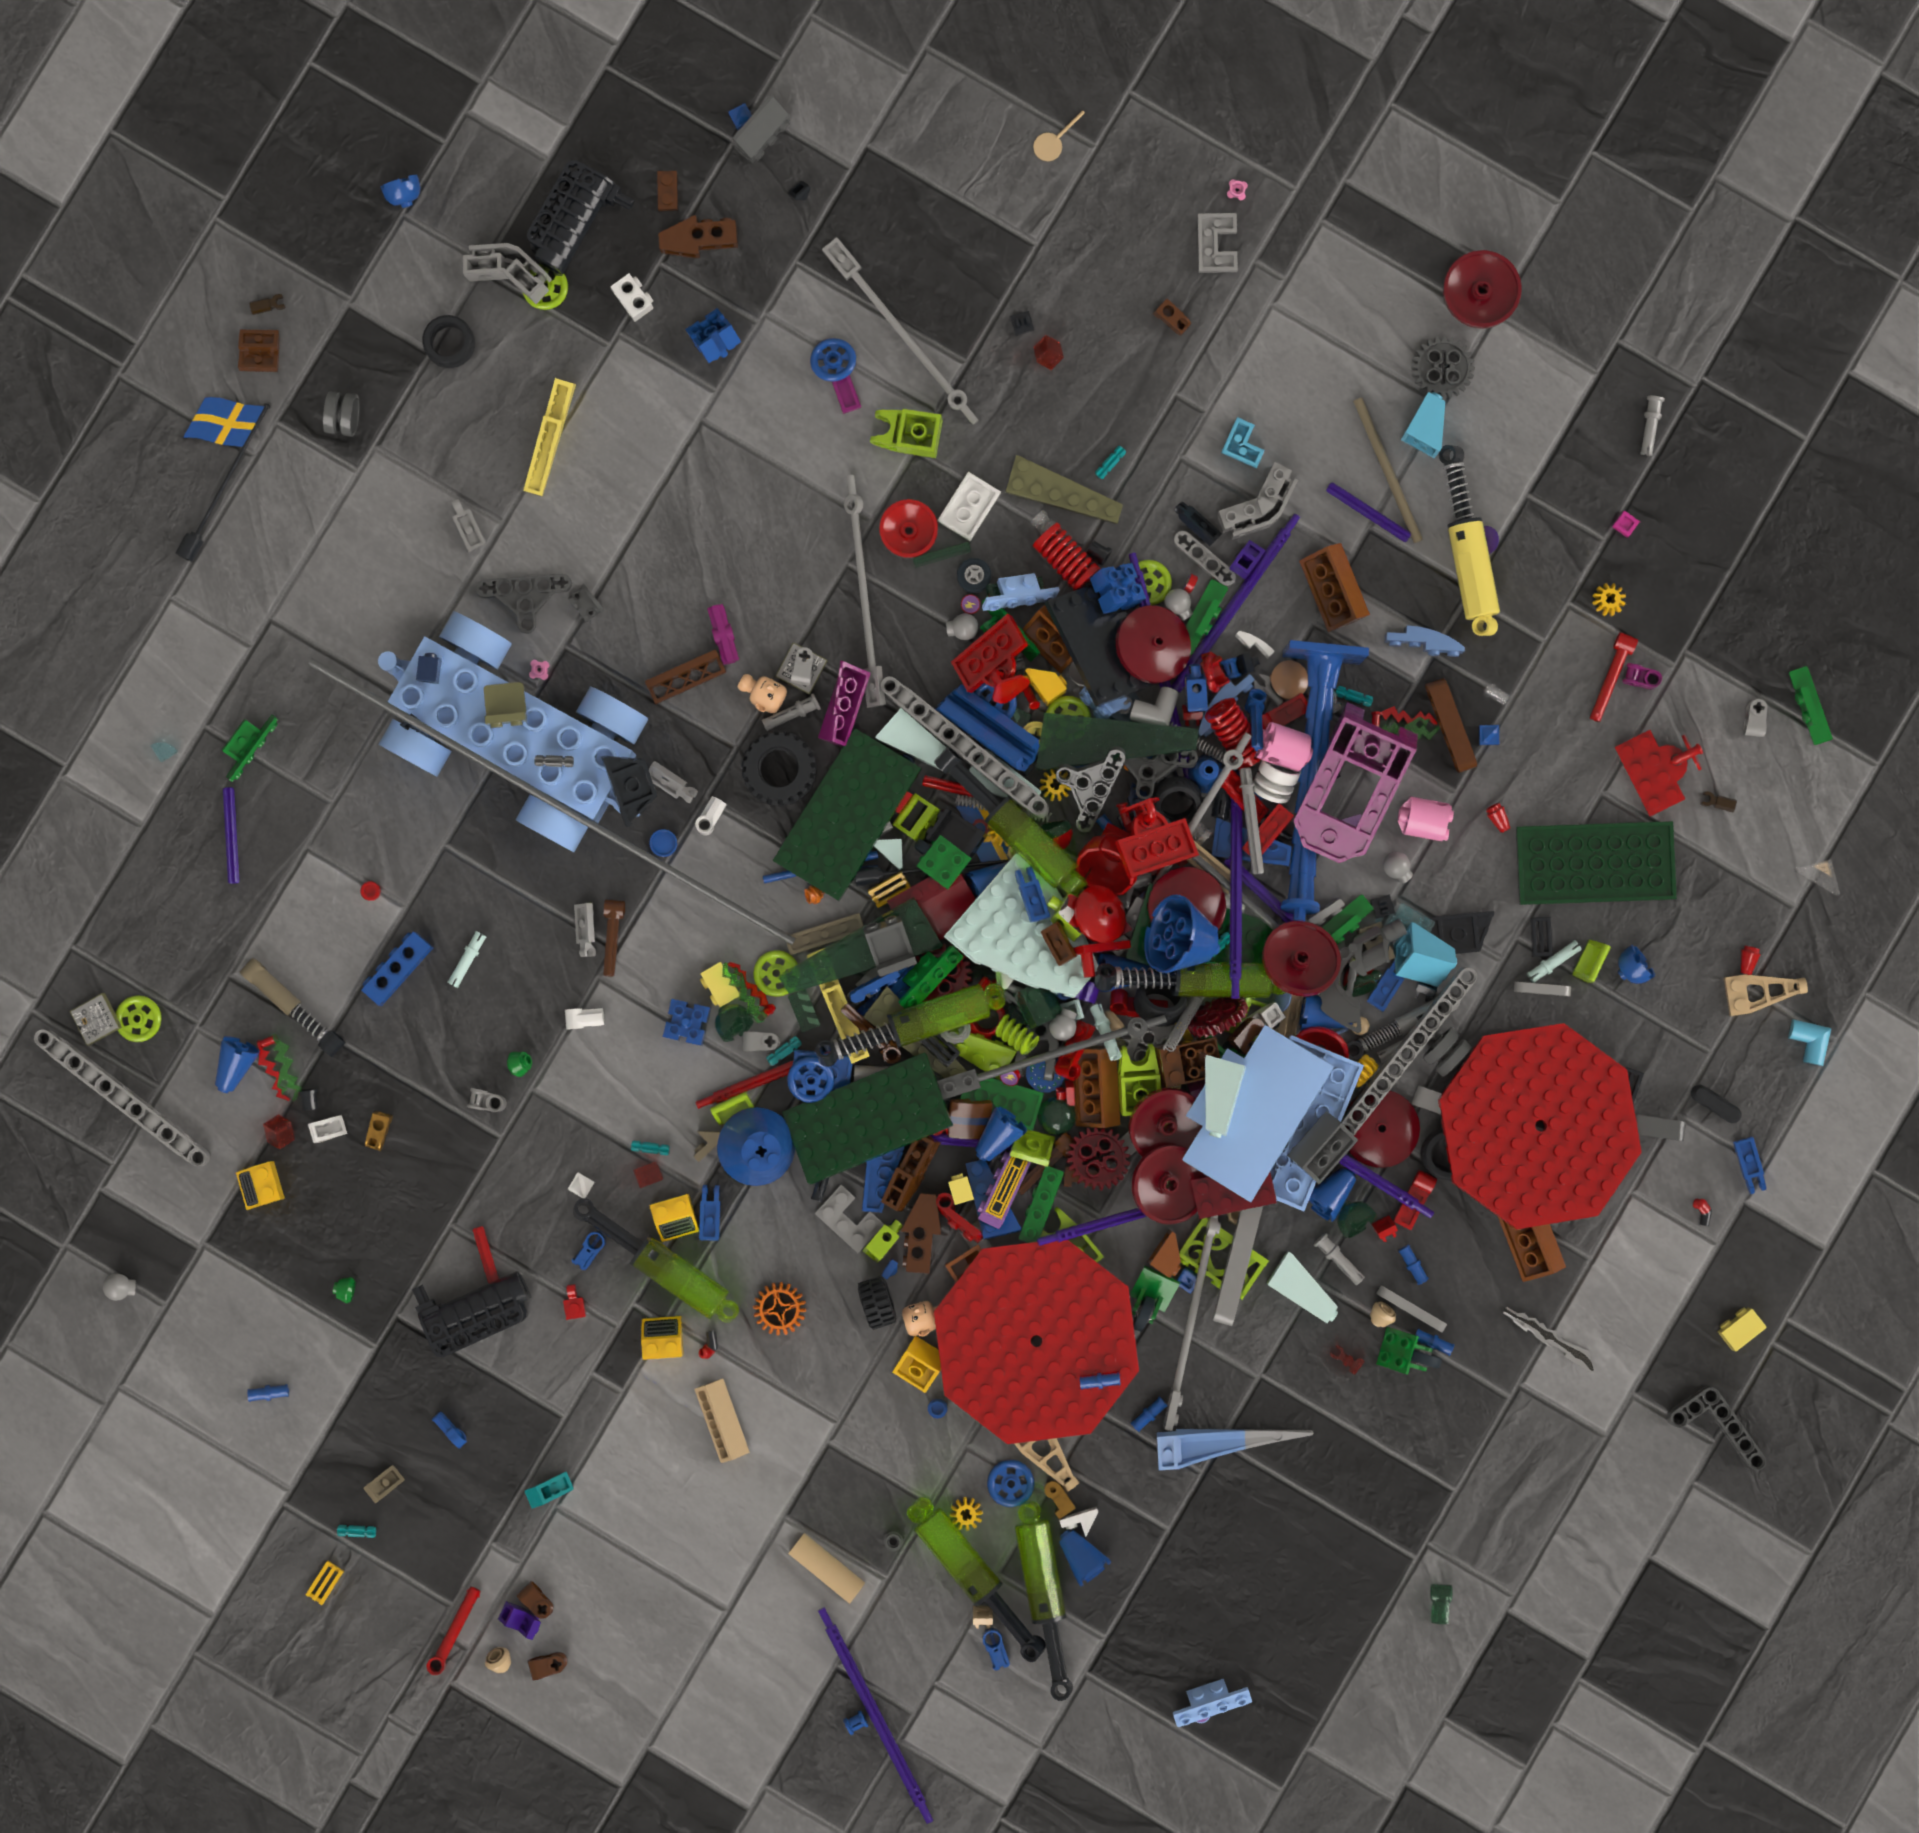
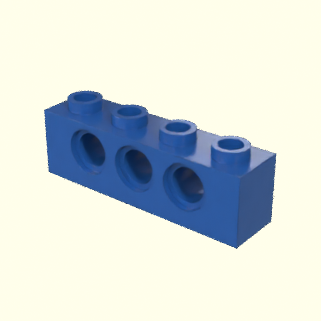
[361,931,434,1006]

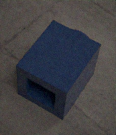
[416,653,442,684]

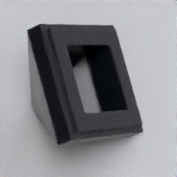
[788,181,811,200]

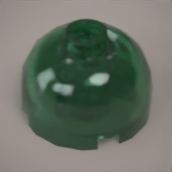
[714,1004,754,1042]
[1037,1096,1077,1135]
[1337,1201,1377,1238]

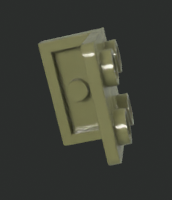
[484,682,527,728]

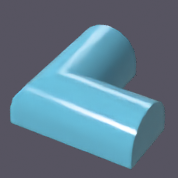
[1221,417,1265,469]
[1788,1019,1831,1066]

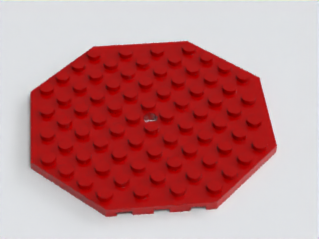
[1438,1023,1642,1229]
[934,1240,1139,1444]

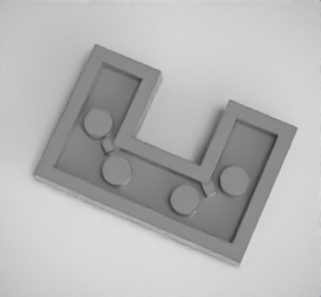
[1197,213,1238,273]
[815,1184,884,1253]

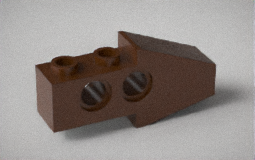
[658,215,738,258]
[881,1136,941,1211]
[901,1193,941,1274]

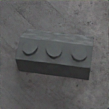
[732,95,790,164]
[1287,1111,1358,1184]

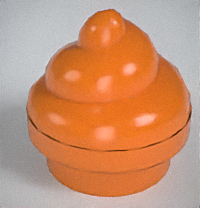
[804,885,825,904]

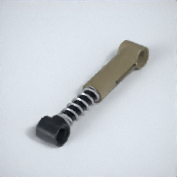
[240,958,346,1057]

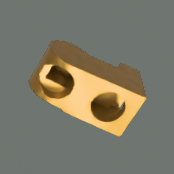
[365,1111,393,1151]
[1044,1480,1076,1519]

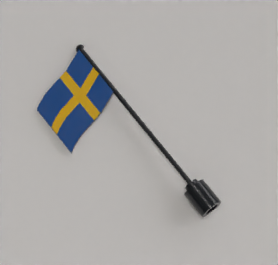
[175,397,270,563]
[855,805,1032,887]

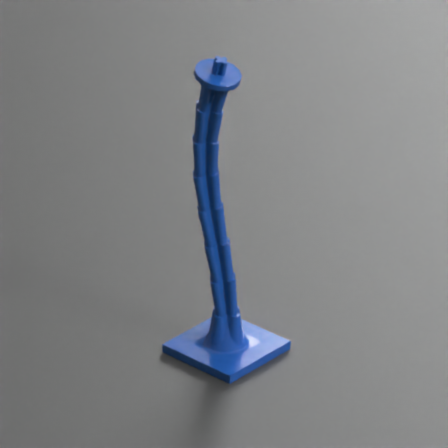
[1281,640,1369,922]

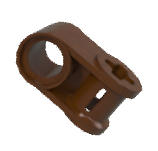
[517,1581,554,1619]
[527,1652,568,1680]

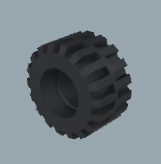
[858,1276,897,1330]

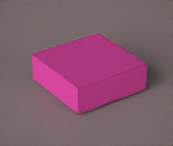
[1612,510,1640,538]

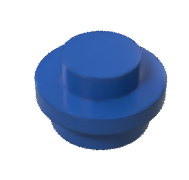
[928,1398,947,1418]

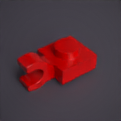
[563,1284,586,1320]

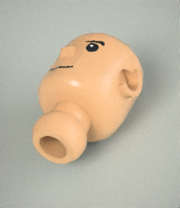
[738,674,787,713]
[902,1301,938,1337]

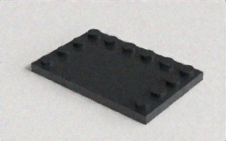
[1044,585,1158,707]

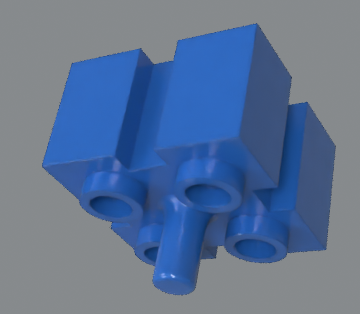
[685,308,741,363]
[1090,563,1146,614]
[663,999,711,1046]

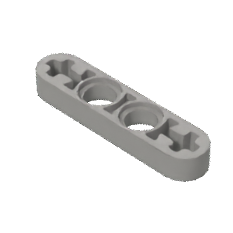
[1174,531,1236,587]
[1376,1285,1447,1333]

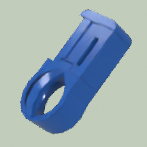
[572,1231,606,1270]
[432,1412,467,1449]
[982,1628,1010,1671]

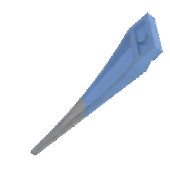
[1157,1429,1314,1470]

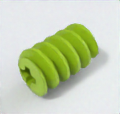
[996,1014,1039,1055]

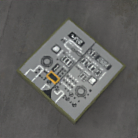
[775,642,828,695]
[70,993,122,1046]

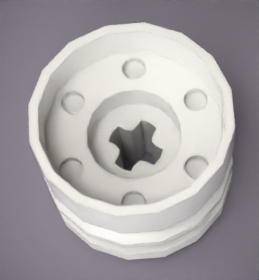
[1253,760,1302,803]

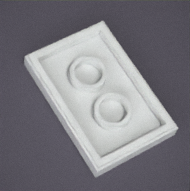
[937,472,1001,541]

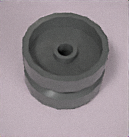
[323,390,360,437]
[1422,1027,1472,1077]

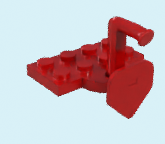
[951,614,1040,710]
[1615,729,1703,817]
[1115,797,1199,879]

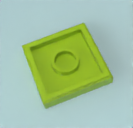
[1010,1129,1055,1167]

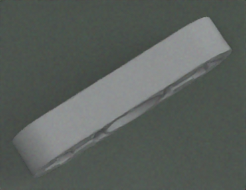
[1514,982,1571,997]

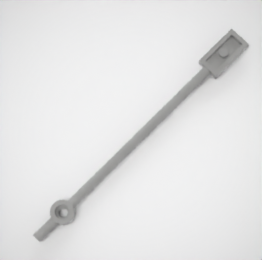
[822,237,978,425]
[844,475,886,708]
[1125,732,1252,938]
[1163,1216,1221,1431]

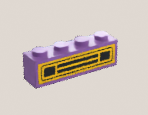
[978,1148,1031,1229]

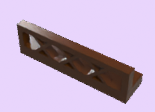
[645,649,726,704]

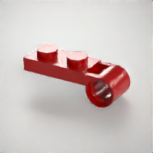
[1262,693,1308,730]
[1110,989,1168,1018]
[1055,1020,1096,1081]
[1393,1170,1437,1230]
[936,1193,983,1244]

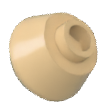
[1105,1010,1125,1031]
[1370,1302,1396,1327]
[485,1647,511,1673]

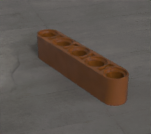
[1425,677,1477,773]

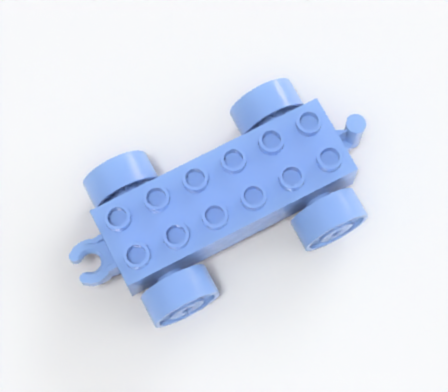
[378,611,648,852]

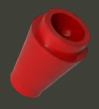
[1486,802,1511,833]
[1740,945,1761,975]

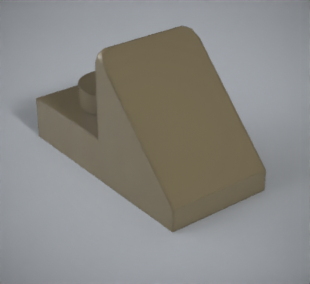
[693,1130,720,1162]
[363,1465,405,1504]

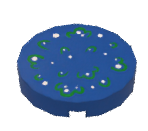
[1026,1059,1064,1093]

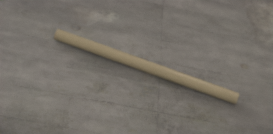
[1353,398,1423,543]

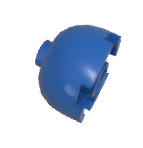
[380,174,421,208]
[1618,944,1655,984]

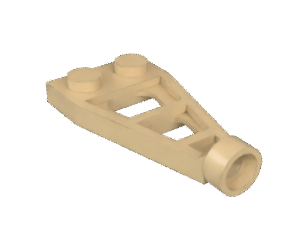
[1724,975,1808,1016]
[1015,1438,1079,1492]

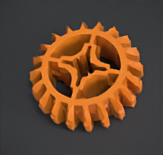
[753,1282,806,1335]

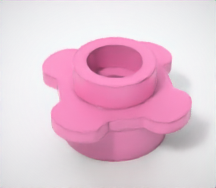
[1227,179,1248,200]
[529,660,550,680]

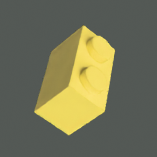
[700,962,741,1008]
[948,1173,974,1205]
[1717,1307,1767,1352]

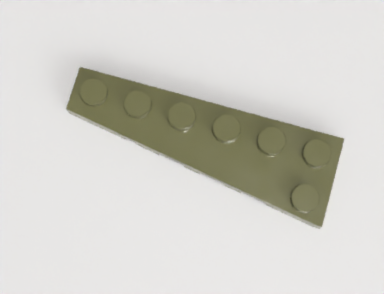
[1006,455,1123,524]
[863,986,967,1079]

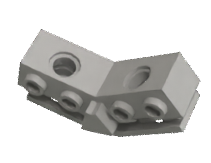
[463,243,552,304]
[1217,462,1298,540]

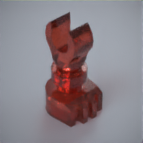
[1330,1345,1365,1375]

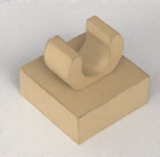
[973,1606,993,1629]

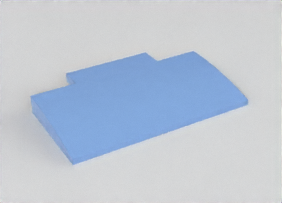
[1182,1025,1334,1202]
[1271,1035,1364,1211]

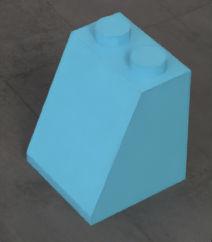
[1401,392,1445,459]
[1394,922,1457,987]

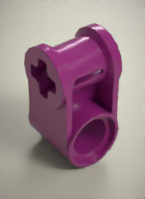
[1622,663,1662,690]

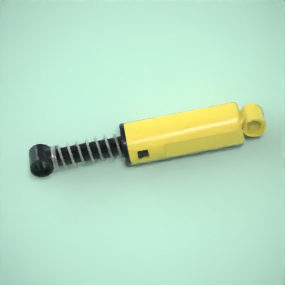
[1439,445,1500,636]

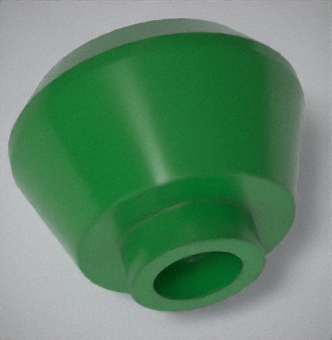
[507,1051,532,1077]
[333,1277,356,1304]

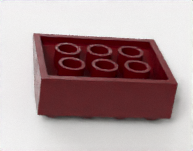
[887,872,977,953]

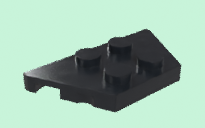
[601,756,657,827]
[1418,911,1494,954]

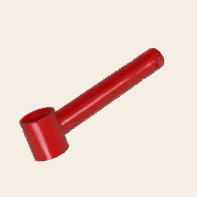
[1589,632,1638,722]
[426,1586,481,1675]

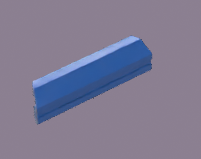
[935,684,1040,771]

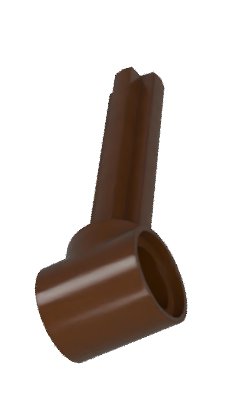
[603,899,625,977]
[841,1003,901,1064]
[1018,1131,1075,1195]

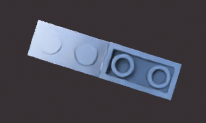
[1384,625,1465,657]
[1197,674,1255,738]

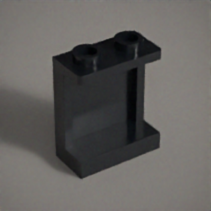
[925,807,988,868]

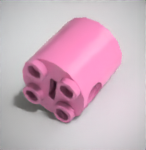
[1255,722,1313,772]
[1397,796,1454,842]

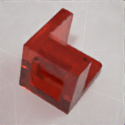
[1034,335,1064,370]
[263,1114,295,1150]
[633,1161,663,1188]

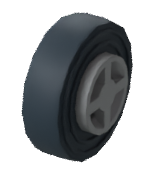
[957,558,992,593]

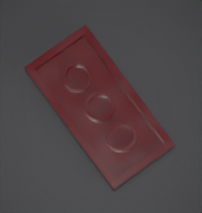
[1191,1171,1277,1219]

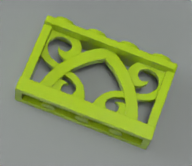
[1179,1218,1269,1300]

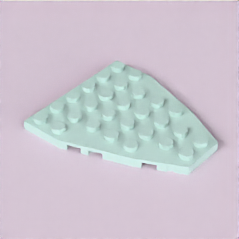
[944,850,1098,998]

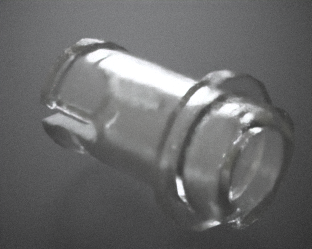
[1483,683,1510,705]

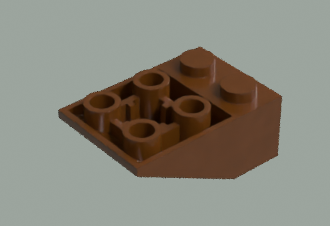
[1154,1037,1220,1088]

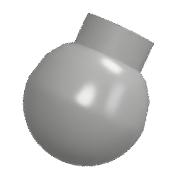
[1164,589,1193,621]
[946,613,978,640]
[1383,852,1413,884]
[1049,1008,1077,1041]
[103,1273,136,1301]

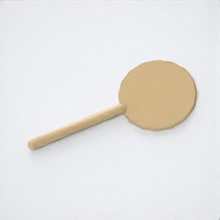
[1033,111,1085,162]

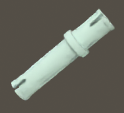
[447,931,487,988]
[1527,940,1582,983]
[1090,1004,1122,1061]

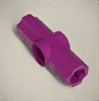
[707,604,739,665]

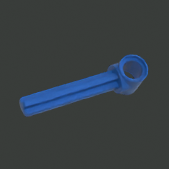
[1244,689,1267,751]

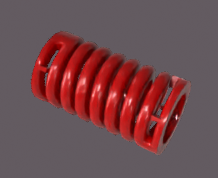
[1032,522,1101,591]
[1205,698,1261,769]

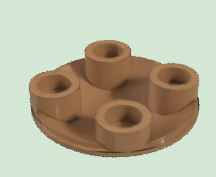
[1270,660,1308,699]

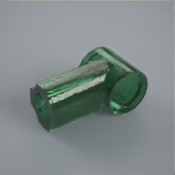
[1430,1584,1453,1625]

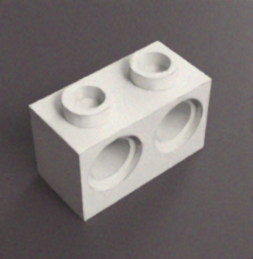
[611,274,654,322]

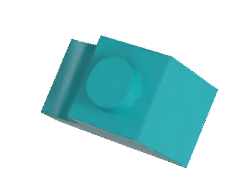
[524,1472,574,1509]

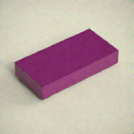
[832,375,861,414]

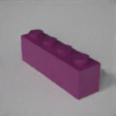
[818,660,871,746]

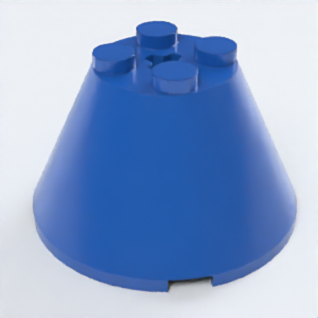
[1144,895,1220,973]
[717,1107,795,1186]

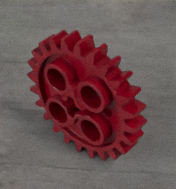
[914,944,973,1008]
[1187,994,1249,1038]
[1066,1127,1131,1191]

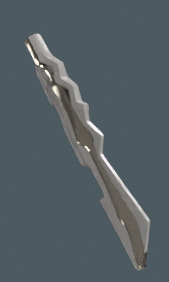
[1503,1307,1594,1373]

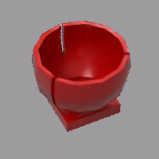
[1076,823,1138,896]

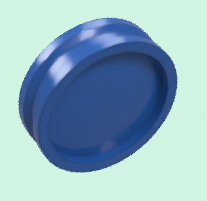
[650,829,677,857]

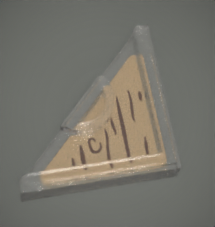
[1795,860,1840,895]

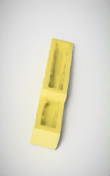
[523,378,576,496]
[807,948,869,1063]

